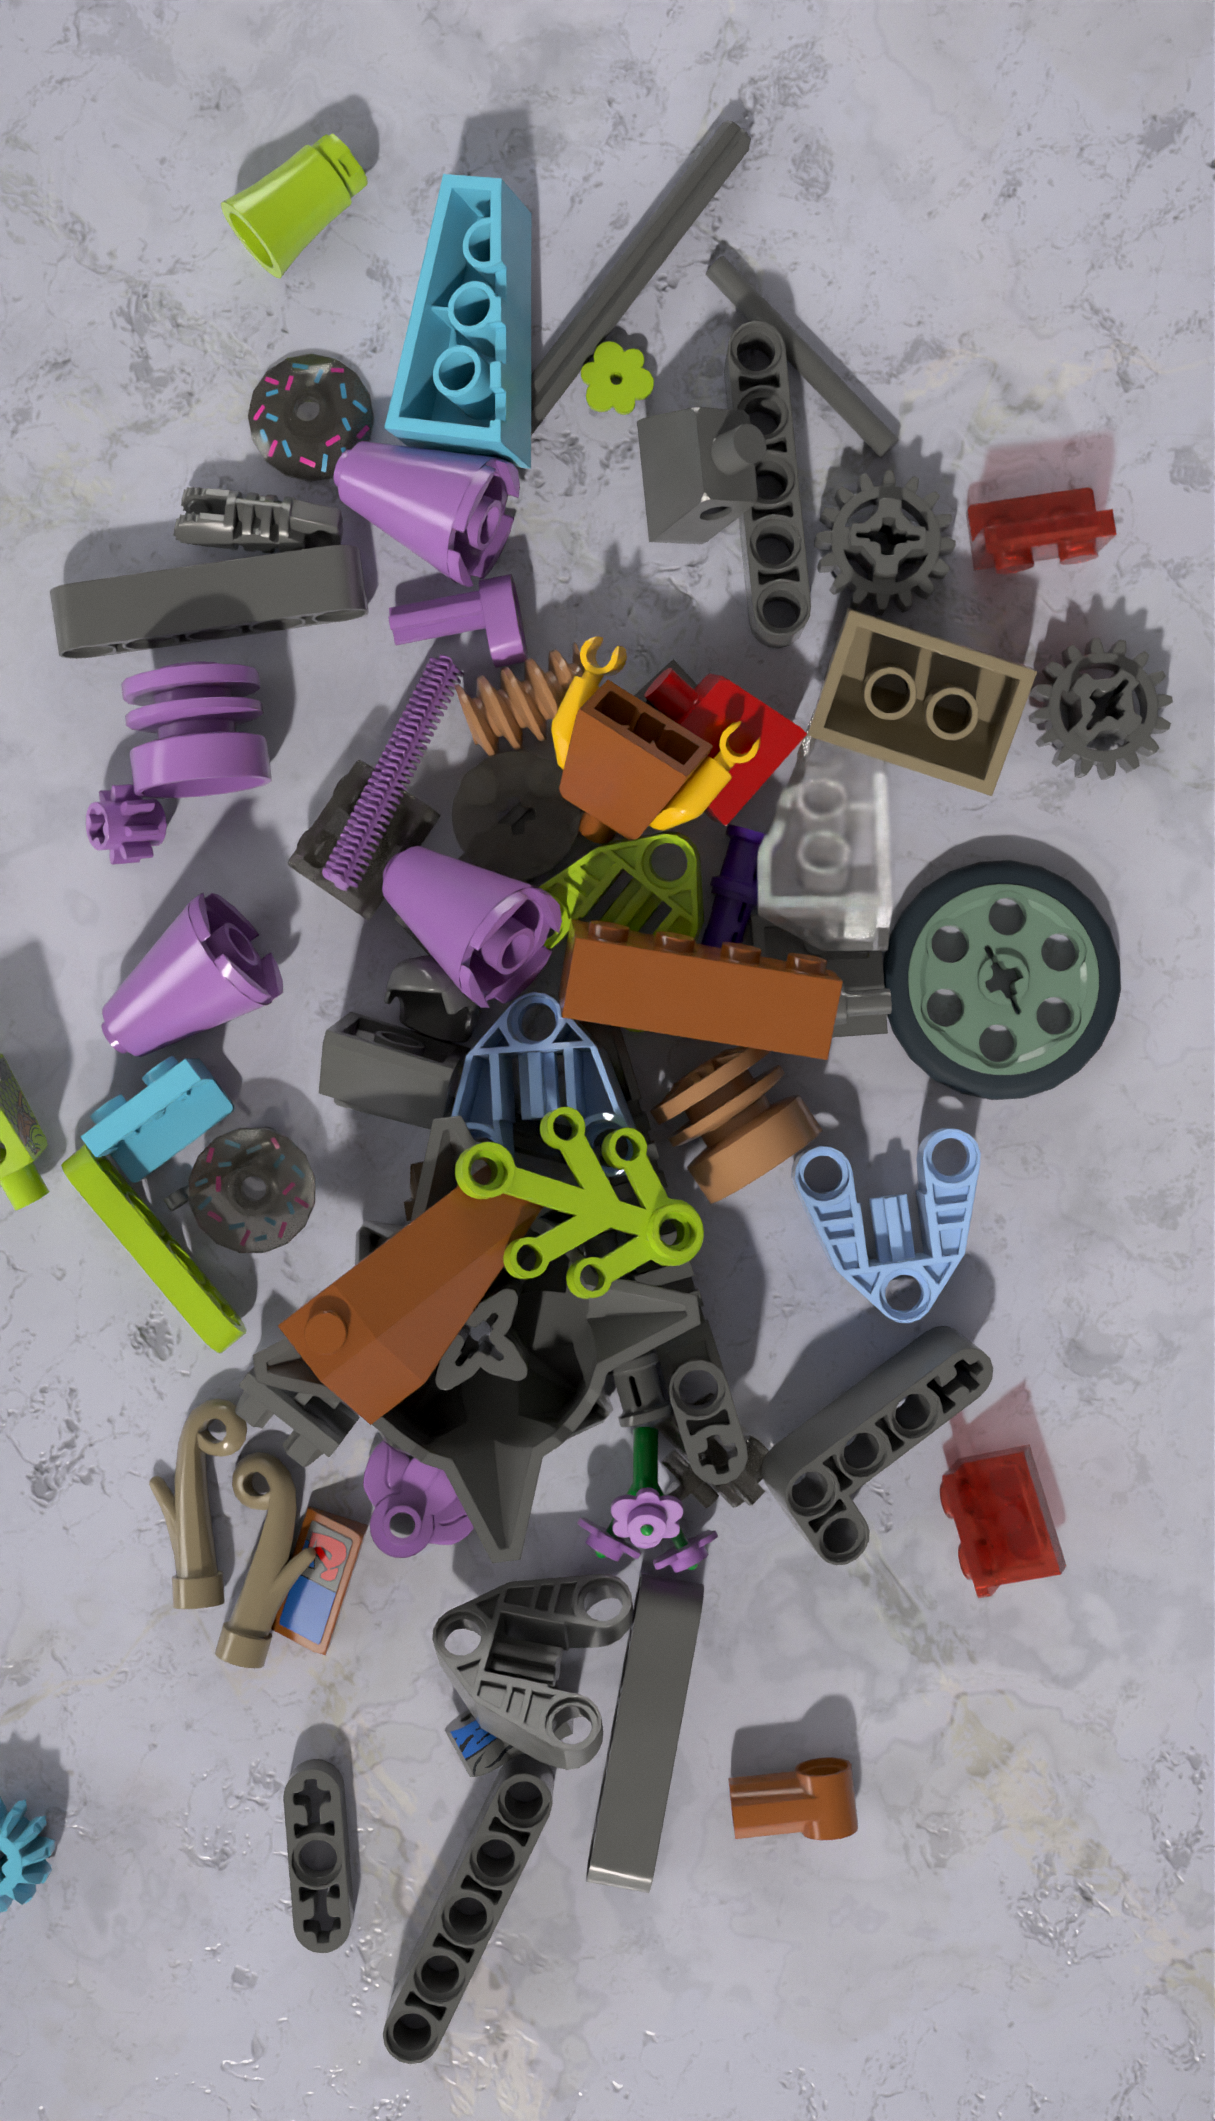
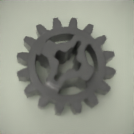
[814,470,956,616]
[1028,638,1173,780]

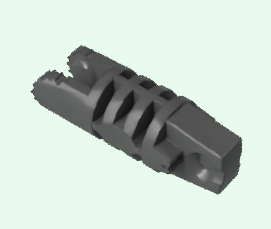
[173,487,343,554]

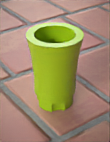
[221,133,368,279]

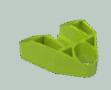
[538,831,704,1032]

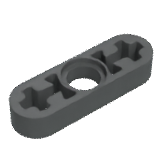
[283,1759,354,1953]

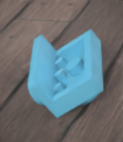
[80,1056,235,1183]

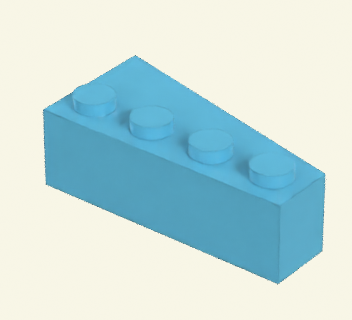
[384,174,532,469]

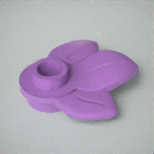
[363,1440,474,1558]

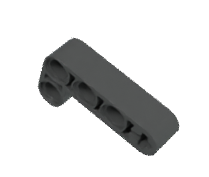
[761,1326,993,1566]

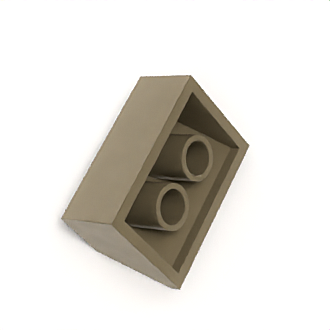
[807,608,1037,796]

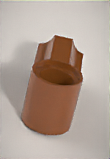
[728,1757,858,1841]

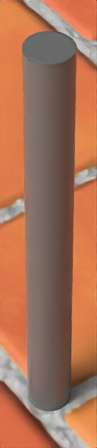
[706,256,899,458]

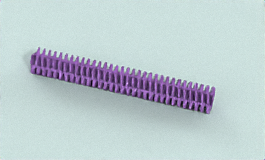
[322,654,464,891]

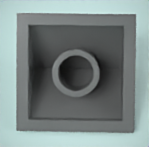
[319,1012,471,1128]

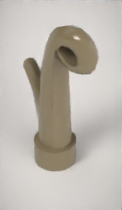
[149,1399,247,1609]
[215,1452,316,1669]

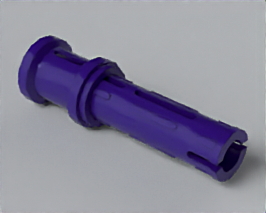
[701,824,782,948]

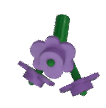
[577,1427,718,1573]

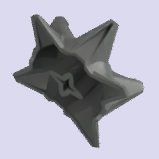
[253,1116,701,1563]

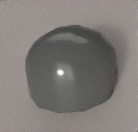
[384,955,481,1042]

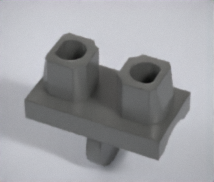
[235,1367,360,1467]

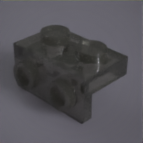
[288,760,441,921]

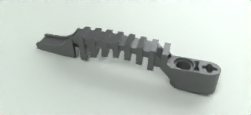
[578,1020,748,1485]

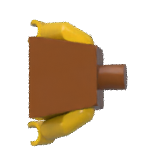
[551,636,761,844]

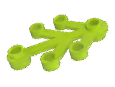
[455,1107,704,1299]

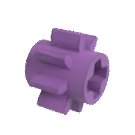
[86,784,167,865]

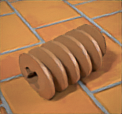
[454,642,585,759]

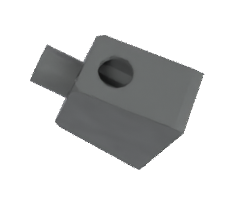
[637,407,766,544]

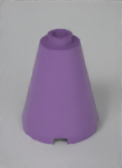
[334,441,520,587]
[382,846,562,1008]
[101,892,283,1057]

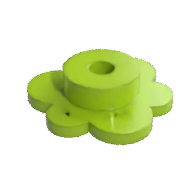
[581,341,654,415]

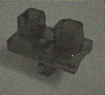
[655,1393,769,1508]

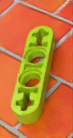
[61,1144,247,1353]

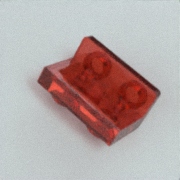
[966,487,1117,574]
[940,1444,1067,1598]

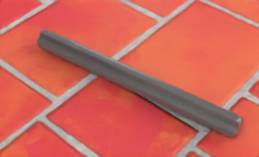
[531,121,751,436]

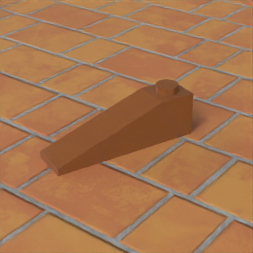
[278,1164,544,1425]

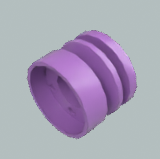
[121,661,272,798]

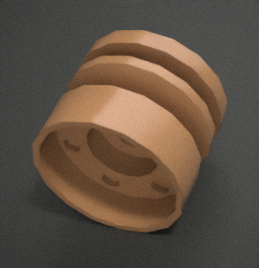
[650,1046,823,1204]

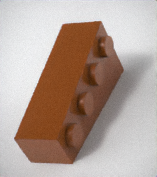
[558,919,843,1060]

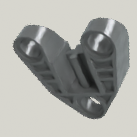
[432,1574,633,1770]

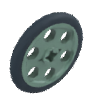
[883,860,1121,1100]

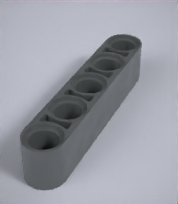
[724,321,811,649]
[50,545,369,659]
[586,1573,704,1893]
[383,1754,554,2064]

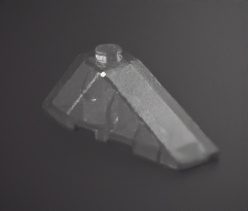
[757,712,893,951]

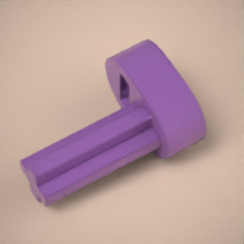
[388,574,528,668]

